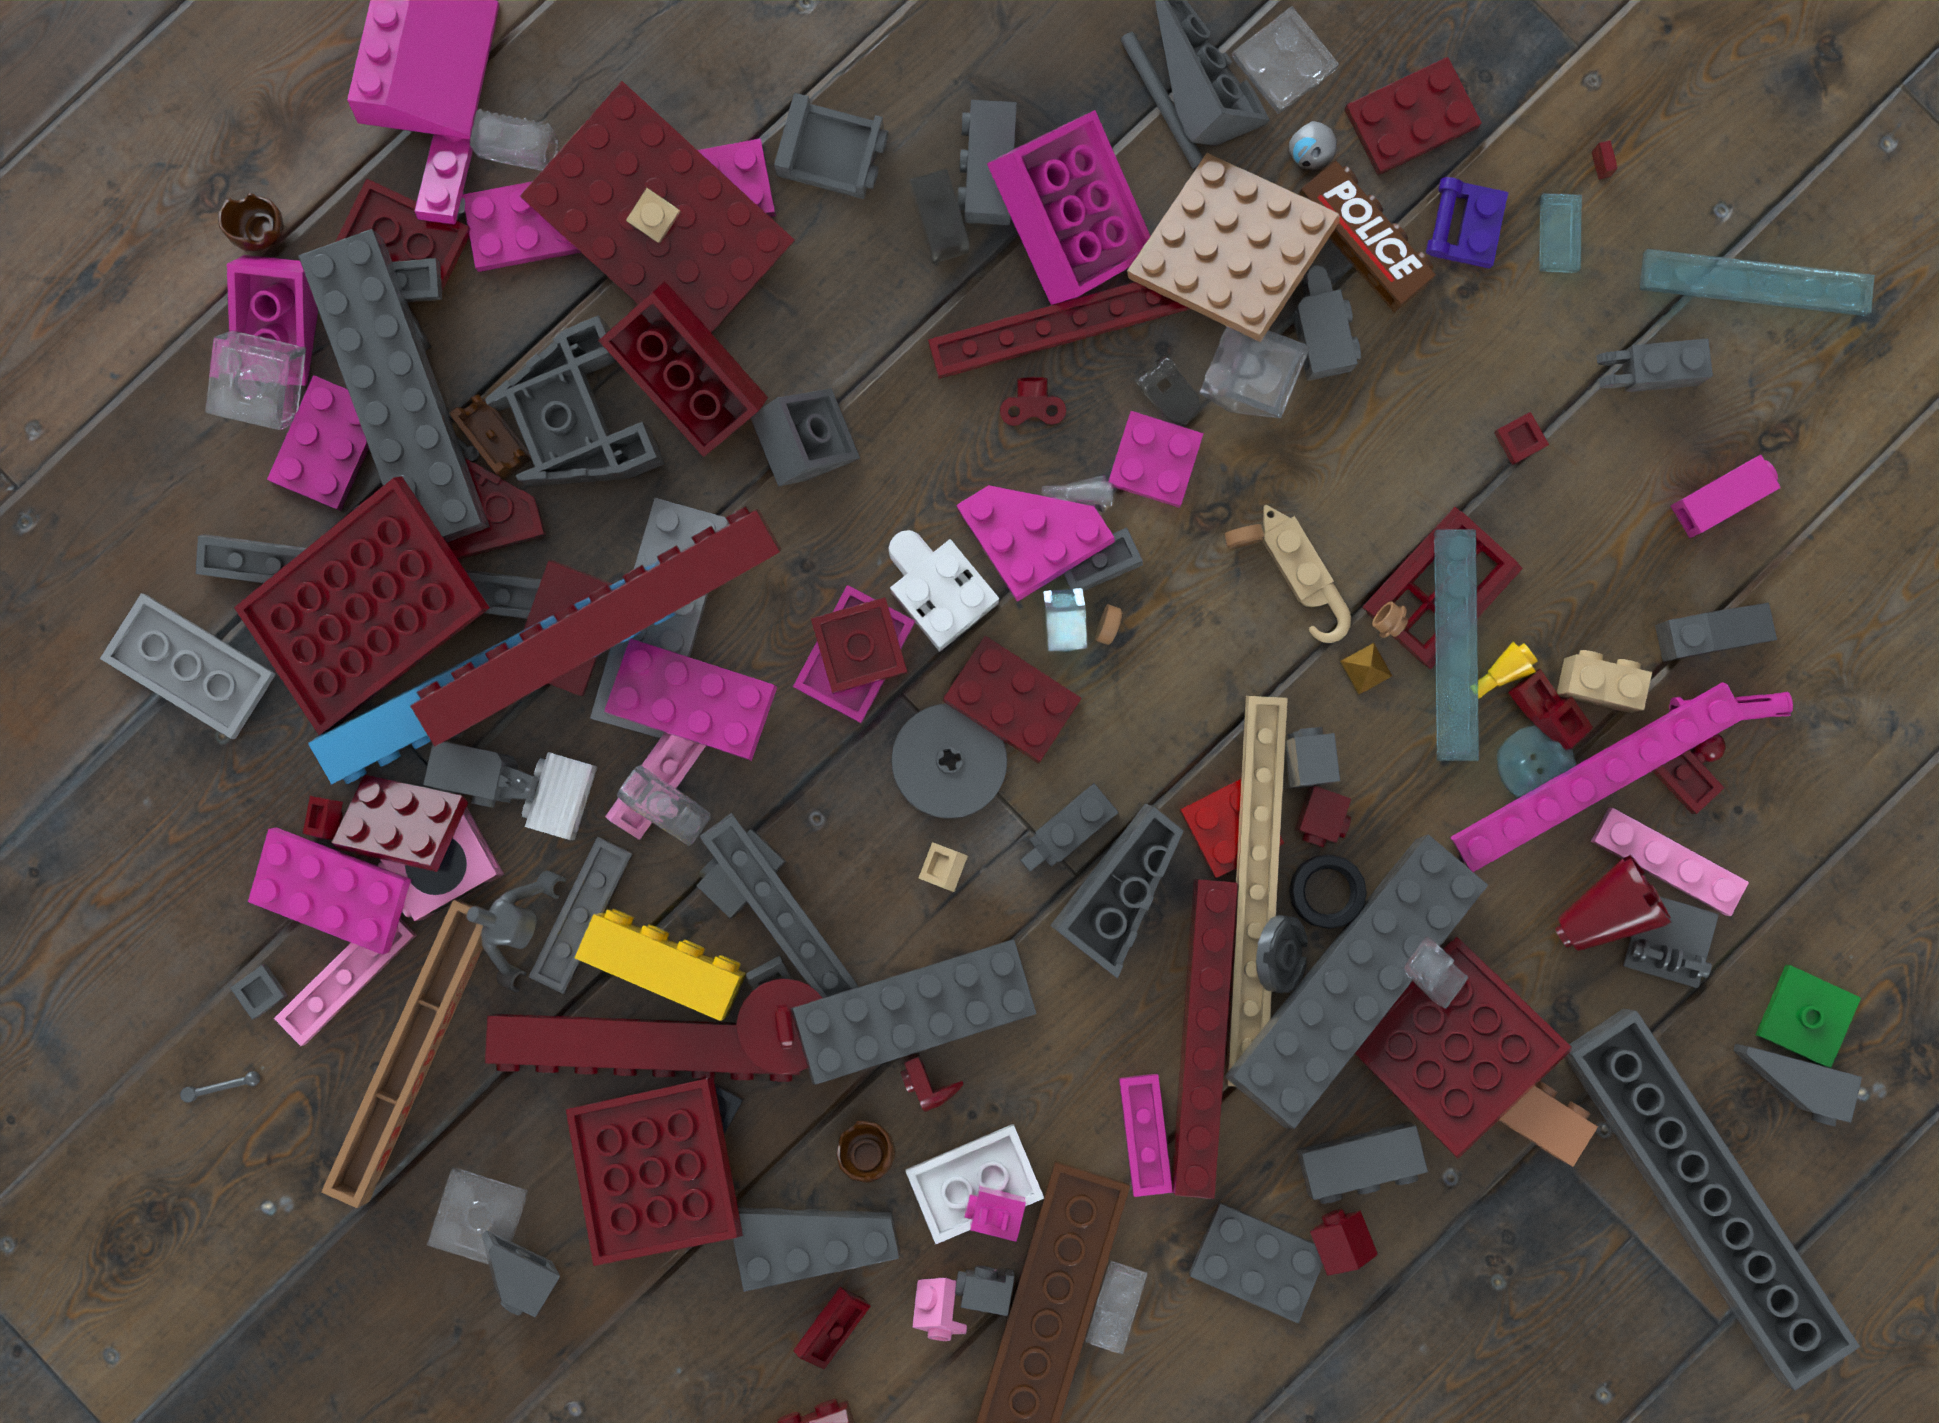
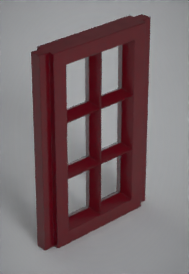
[1362,507,1523,670]

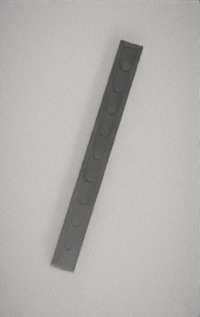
[195,534,541,619]

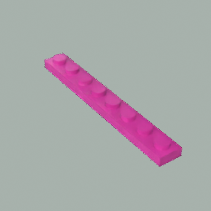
[1450,682,1745,872]

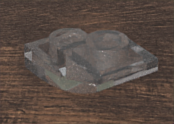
[1403,937,1469,1009]
[1086,1260,1148,1355]

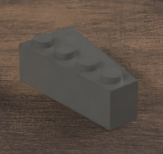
[1050,804,1184,979]
[733,1207,900,1292]

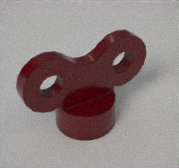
[1000,377,1066,426]

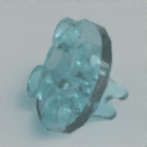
[1497,725,1576,798]

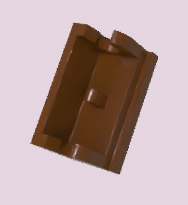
[449,395,532,480]

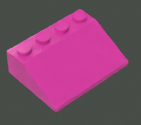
[347,0,500,139]
[987,110,1150,305]

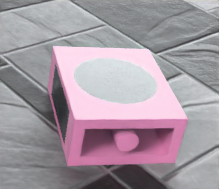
[378,807,504,921]

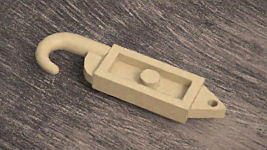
[1262,505,1351,643]

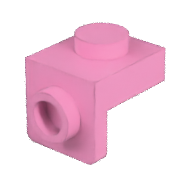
[912,1278,967,1341]

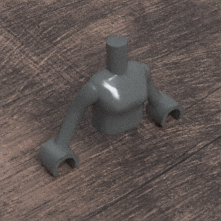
[467,870,566,992]

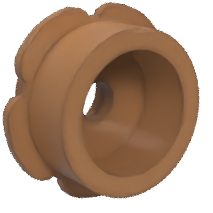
[1372,601,1408,638]

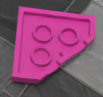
[956,485,1115,602]

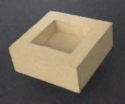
[626,188,681,244]
[919,842,968,892]

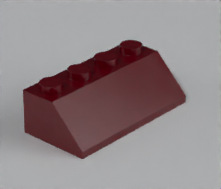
[598,281,768,457]

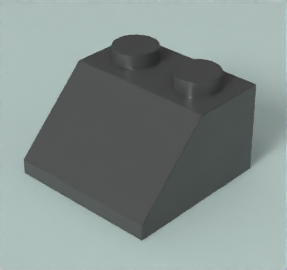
[751,388,860,487]

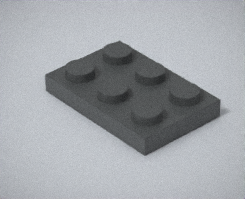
[1189,1202,1323,1323]

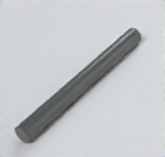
[1120,32,1204,170]

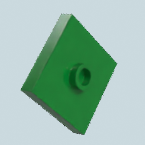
[1755,965,1861,1068]

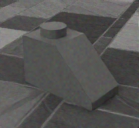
[482,1230,560,1317]

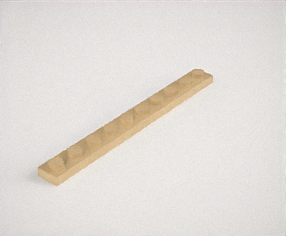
[1225,696,1288,1086]

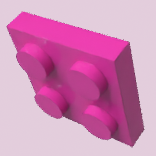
[1107,411,1204,508]

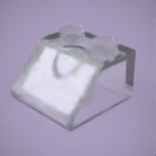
[1199,326,1310,418]

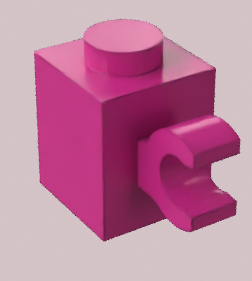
[964,1186,1026,1242]

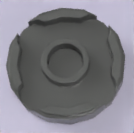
[1256,915,1308,994]

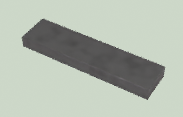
[529,837,633,994]

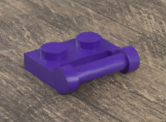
[1426,177,1508,269]

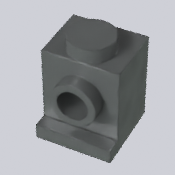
[955,1265,1014,1316]

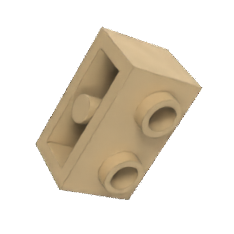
[1557,650,1652,713]

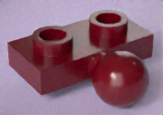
[1652,734,1726,814]

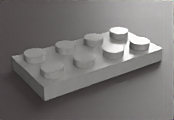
[100,593,276,739]

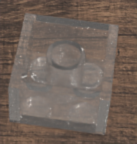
[205,330,306,430]

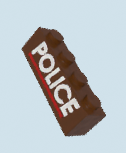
[1298,160,1436,313]

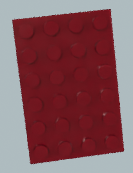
[520,81,795,334]
[234,476,490,736]

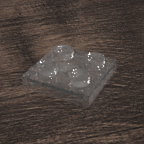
[1231,6,1339,115]
[427,1168,528,1265]

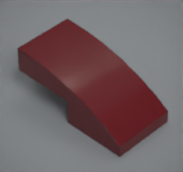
[1508,669,1593,750]

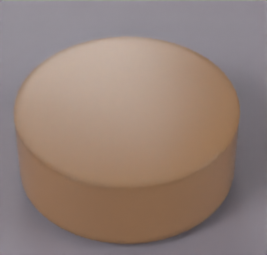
[1224,524,1265,549]
[1095,604,1122,645]

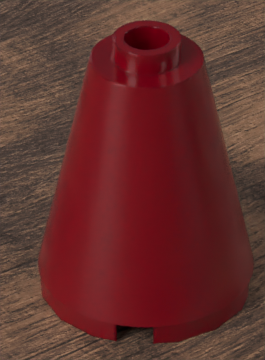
[1555,854,1672,951]

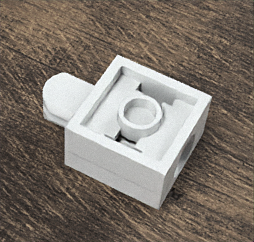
[889,530,999,652]

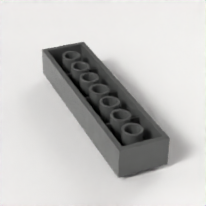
[298,229,490,543]
[1224,835,1488,1129]

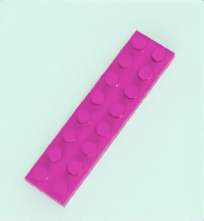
[462,138,776,272]

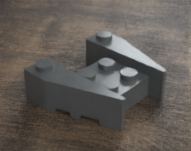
[485,315,665,487]

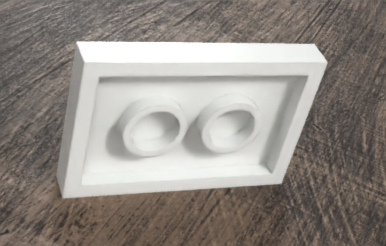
[906,1124,1044,1244]

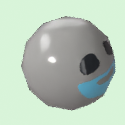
[1289,121,1337,171]

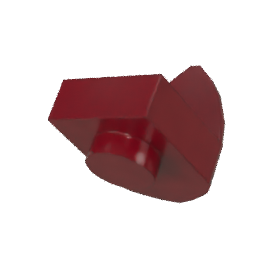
[900,1054,964,1112]

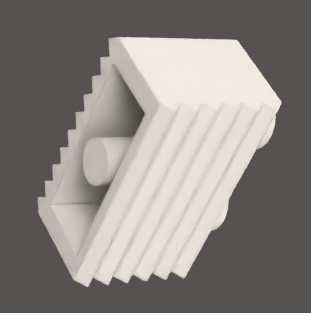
[522,752,597,840]

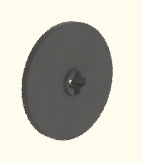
[891,704,1007,819]

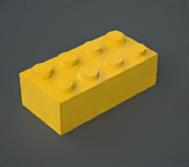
[574,909,746,1021]

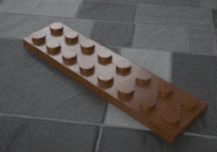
[976,1161,1130,1423]

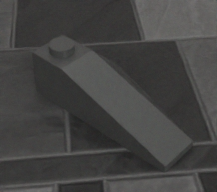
[1155,0,1270,146]

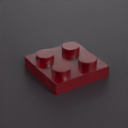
[811,597,907,694]

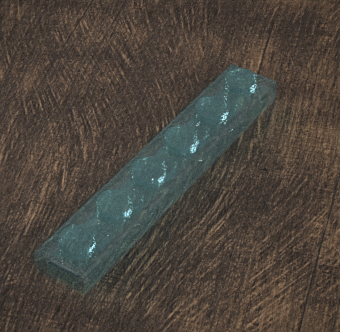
[1639,249,1875,316]
[1434,530,1479,761]

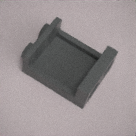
[774,92,889,199]

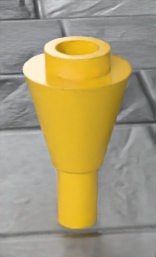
[1468,642,1538,700]

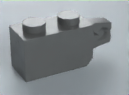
[423,742,538,808]

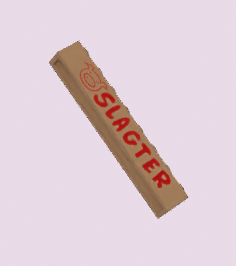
[321,899,486,1208]

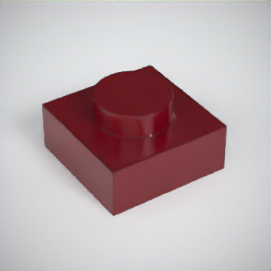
[1494,411,1549,465]
[302,796,343,840]

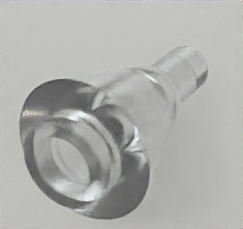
[1042,475,1113,513]

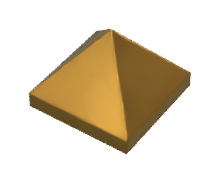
[1340,643,1392,695]

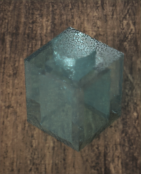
[1044,588,1087,652]

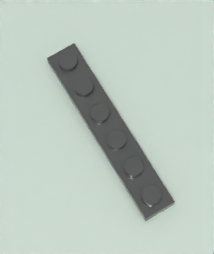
[700,813,859,998]

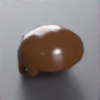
[218,193,284,252]
[836,1121,896,1183]

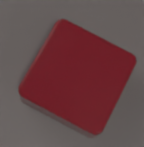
[1592,140,1618,180]

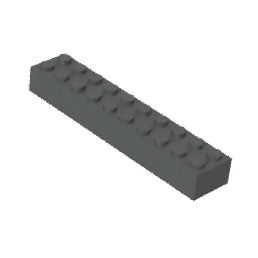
[1564,1008,1860,1391]

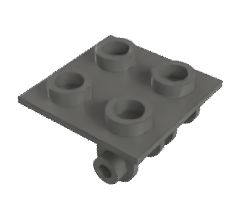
[1623,897,1719,988]

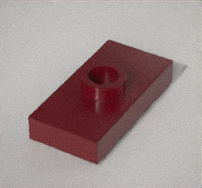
[793,1286,871,1369]

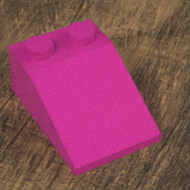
[227,255,318,386]

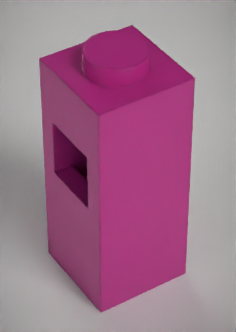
[1670,455,1781,538]

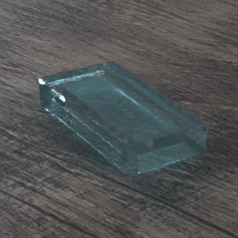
[1539,194,1582,273]

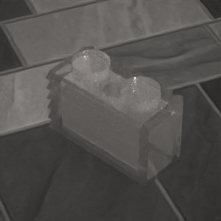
[470,109,559,171]
[617,765,711,846]

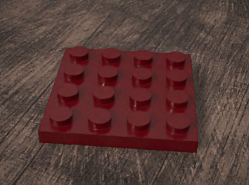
[1354,937,1572,1159]
[566,1078,743,1266]

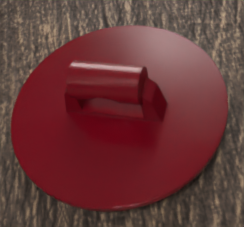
[737,979,822,1074]

